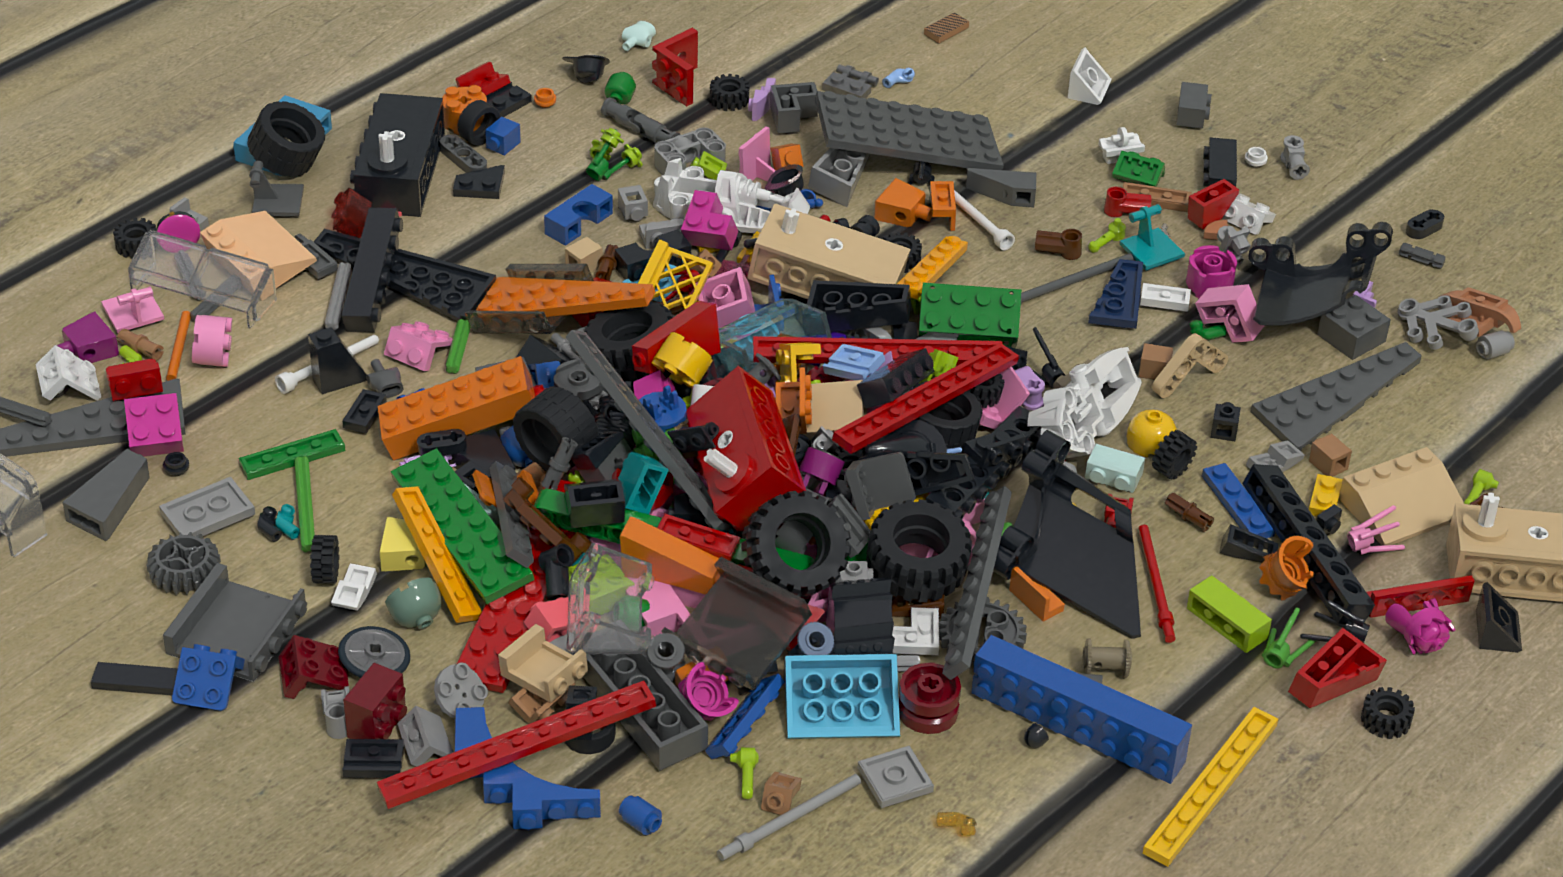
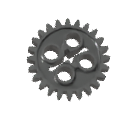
[939,597,1027,662]

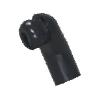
[257,506,282,542]

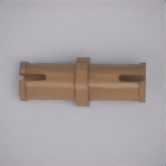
[117,329,164,360]

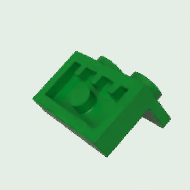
[1112,151,1165,187]

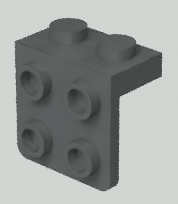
[844,452,916,520]

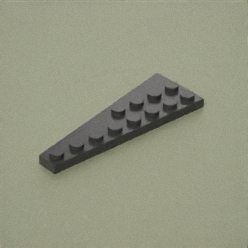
[1251,342,1422,451]
[0,378,186,457]

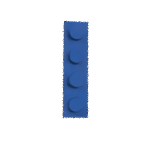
[1202,463,1275,539]
[705,673,785,759]

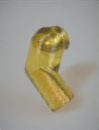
[937,812,977,836]

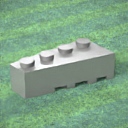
[808,148,870,207]

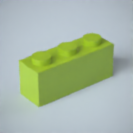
[1186,575,1272,653]

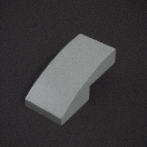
[1246,441,1305,472]

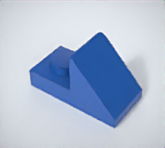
[527,361,560,388]

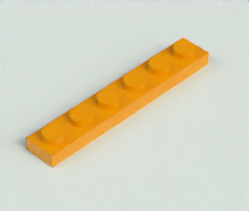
[897,236,968,299]
[392,486,482,623]

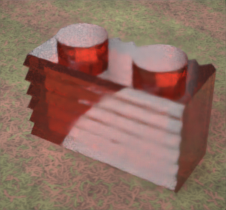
[331,188,372,238]

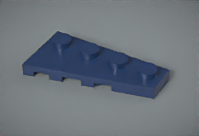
[1088,259,1143,329]

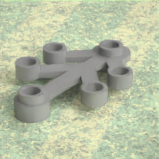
[1398,295,1479,350]

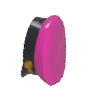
[157,211,201,253]

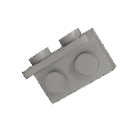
[639,218,685,249]

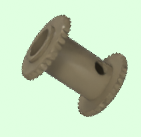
[1083,638,1132,678]

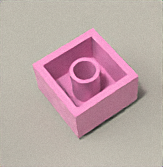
[696,267,756,332]

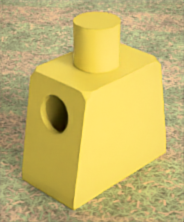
[380,517,426,571]

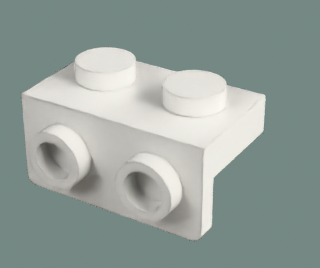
[1222,194,1276,235]

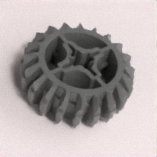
[147,532,221,595]

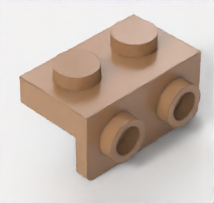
[508,683,576,724]

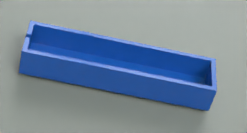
[971,635,1192,784]

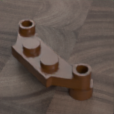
[503,477,593,564]

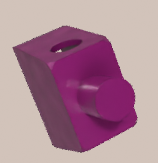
[56,311,119,363]

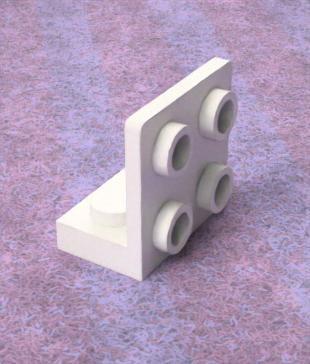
[36,345,101,401]

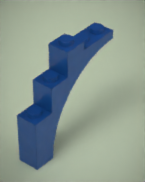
[455,707,601,829]

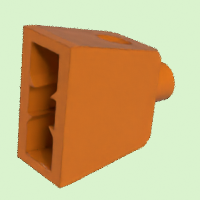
[874,178,932,227]

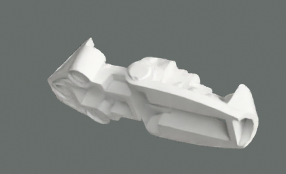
[653,158,810,233]
[1027,347,1142,458]

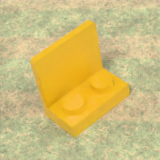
[776,343,821,382]

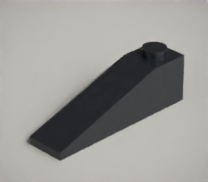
[859,450,975,496]

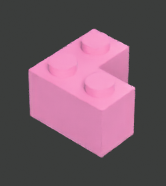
[1195,284,1265,343]

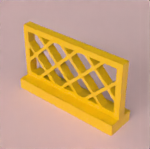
[638,240,714,309]

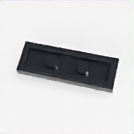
[91,662,178,695]

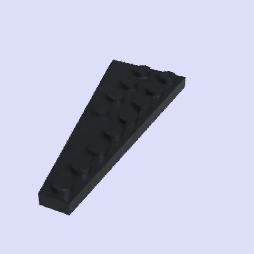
[314,229,496,321]

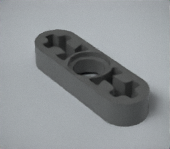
[440,135,487,173]

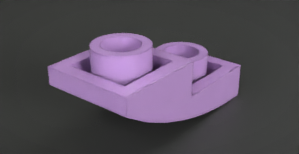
[748,78,776,121]

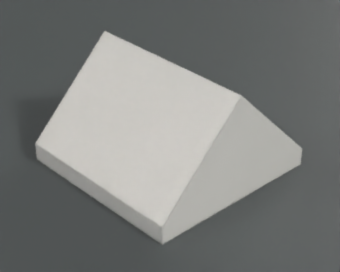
[1068,48,1112,105]

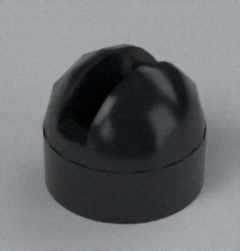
[1024,723,1049,748]

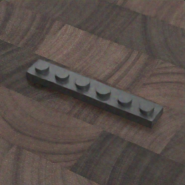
[490,461,534,568]

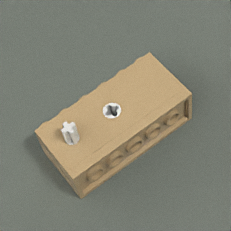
[747,203,910,299]

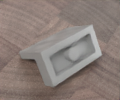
[397,706,453,766]

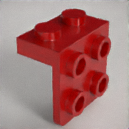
[106,359,163,401]

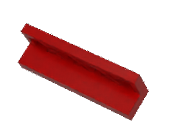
[1366,575,1475,618]

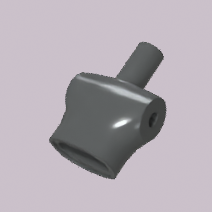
[366,359,404,398]

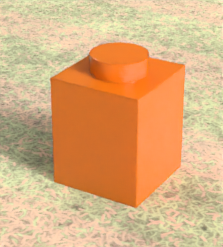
[770,143,804,170]

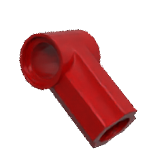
[1103,186,1152,217]

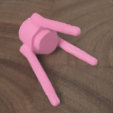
[1347,505,1405,555]

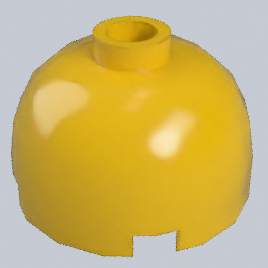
[1126,409,1177,457]

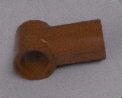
[1035,229,1082,260]

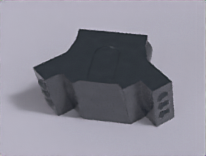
[826,577,895,655]

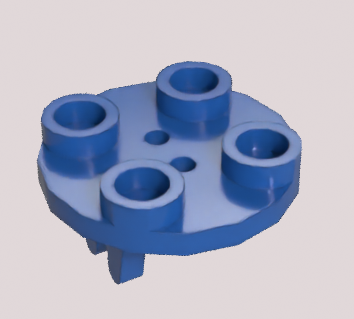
[639,385,687,432]

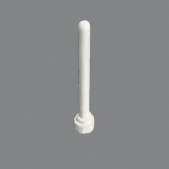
[954,190,1015,250]
[275,335,379,394]

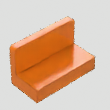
[930,181,956,231]
[1009,566,1065,622]

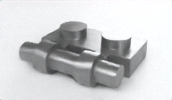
[822,64,879,98]

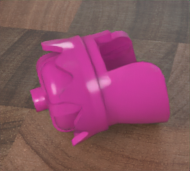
[1385,598,1456,655]
[678,662,739,721]

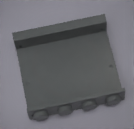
[163,563,307,682]

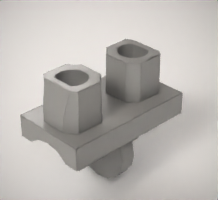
[1217,226,1251,266]

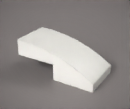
[331,563,377,610]

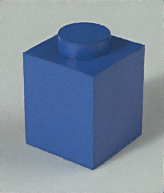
[485,117,521,156]

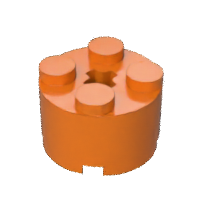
[442,85,487,135]

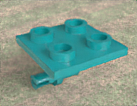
[1120,204,1185,270]

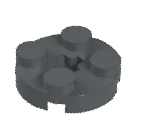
[554,360,603,400]

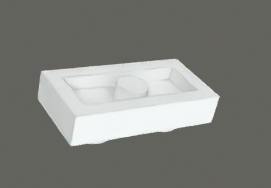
[1140,283,1191,312]

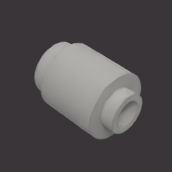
[1476,330,1515,360]

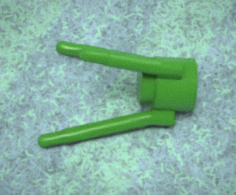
[1262,608,1316,668]

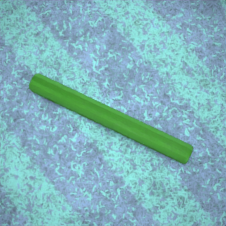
[295,456,315,552]

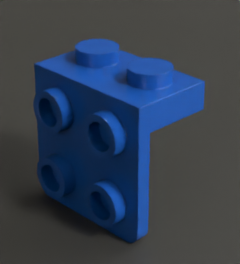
[172,644,245,711]

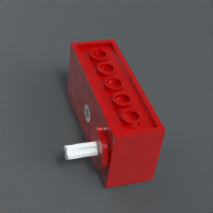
[687,366,806,532]

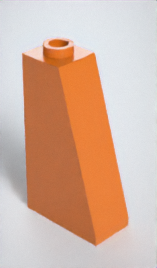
[620,516,724,597]

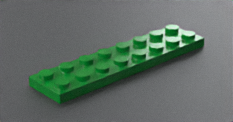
[391,448,534,604]

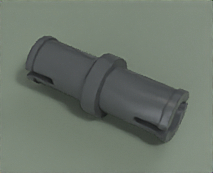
[541,437,578,490]

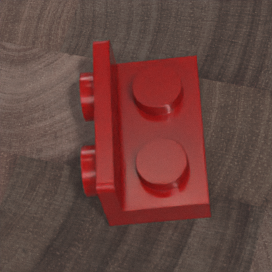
[455,62,511,95]

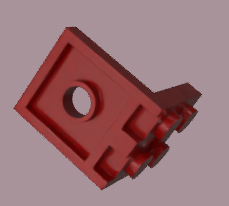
[652,27,698,107]

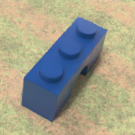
[544,184,613,246]

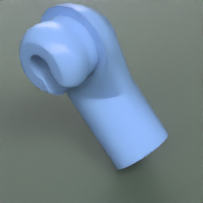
[882,68,915,88]

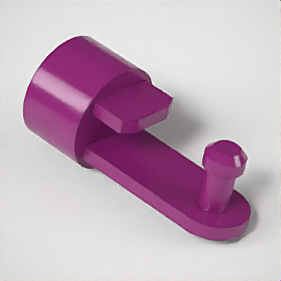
[799,447,845,496]

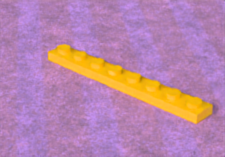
[1142,707,1278,867]

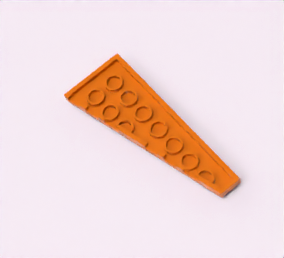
[471,277,656,325]

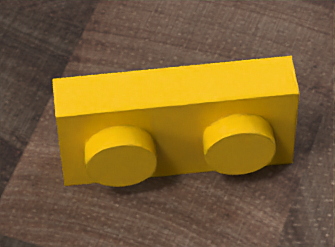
[1309,474,1343,517]

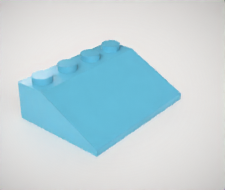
[784,654,900,739]

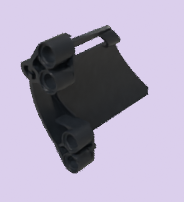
[1248,221,1393,326]
[993,430,1141,639]

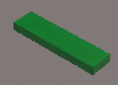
[238,429,346,480]

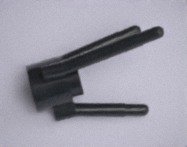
[907,161,935,185]
[1026,327,1065,388]
[1300,600,1370,643]

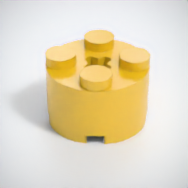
[651,332,713,389]

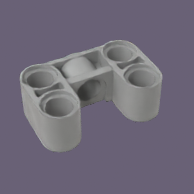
[654,127,726,176]

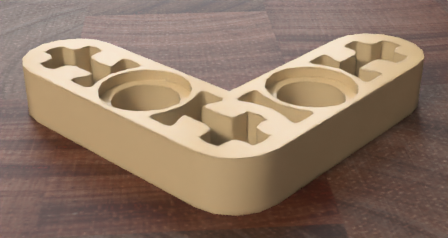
[1152,334,1228,398]

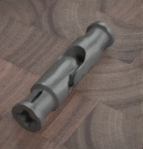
[601,97,681,143]

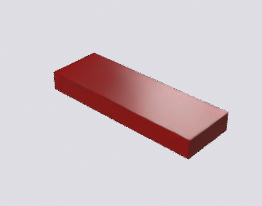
[657,514,740,562]

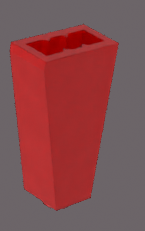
[632,301,721,374]

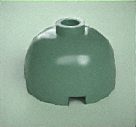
[385,577,442,629]

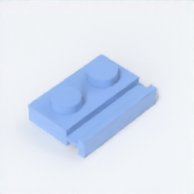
[822,344,885,380]

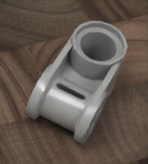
[321,686,350,739]

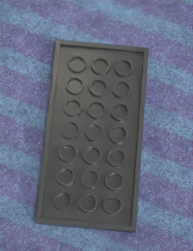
[815,91,1004,170]

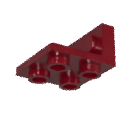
[279,635,349,699]

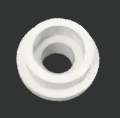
[1245,147,1268,167]

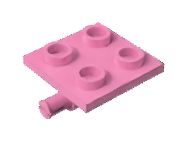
[738,126,776,193]
[101,286,164,333]

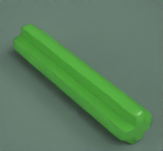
[446,319,471,374]

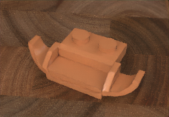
[1439,287,1521,337]

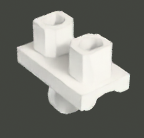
[1098,127,1145,164]

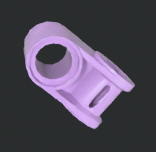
[1014,366,1045,410]

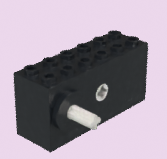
[350,93,445,217]

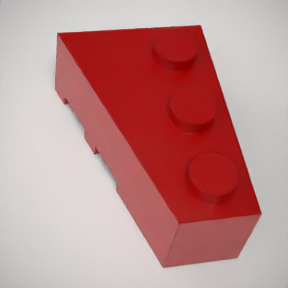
[1288,628,1387,708]

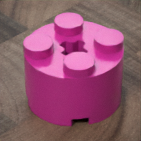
[1186,245,1237,299]

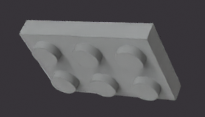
[159,477,255,536]

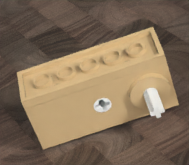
[1446,493,1563,602]

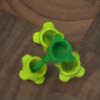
[586,128,643,181]

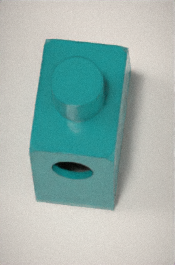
[618,452,669,514]

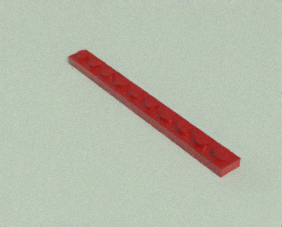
[752,336,1002,366]
[832,343,1019,454]
[377,680,656,809]

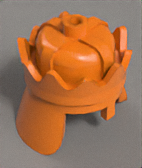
[1259,536,1314,601]

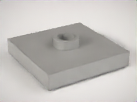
[857,745,934,808]

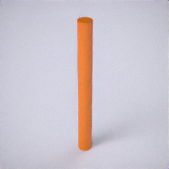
[166,311,191,381]

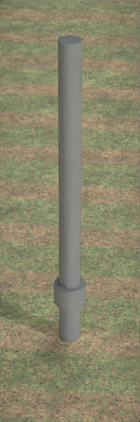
[717,774,861,861]

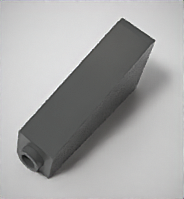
[63,449,150,541]

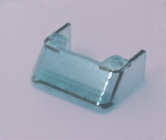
[717,299,832,372]

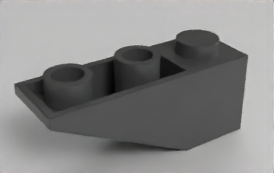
[966,168,1037,208]

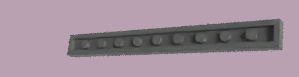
[566,330,733,531]
[942,486,1012,680]

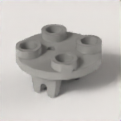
[434,662,488,718]

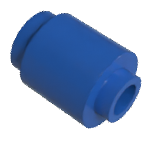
[619,795,662,835]

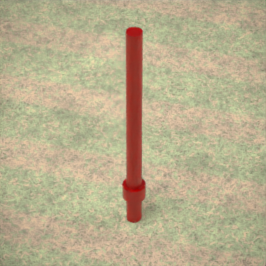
[1138,524,1176,643]

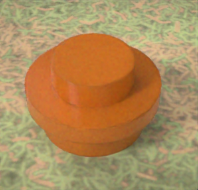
[534,88,556,108]

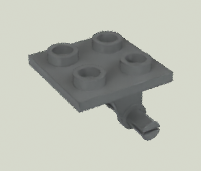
[249,161,304,217]

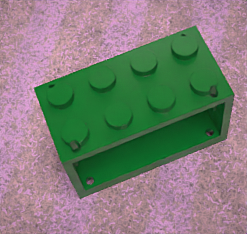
[918,283,1022,348]

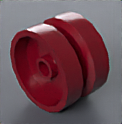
[899,663,961,734]

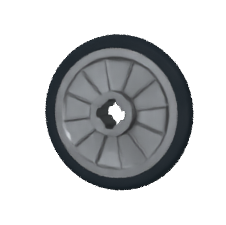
[338,626,410,678]

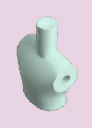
[622,21,656,51]

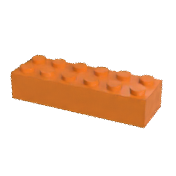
[378,356,535,460]

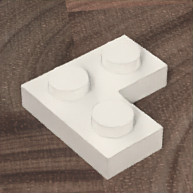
[892,607,939,655]

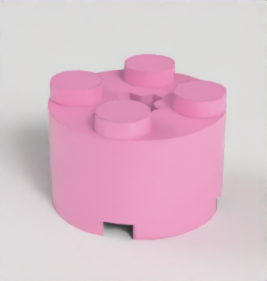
[192,315,232,367]

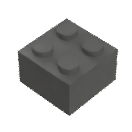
[1317,295,1391,360]

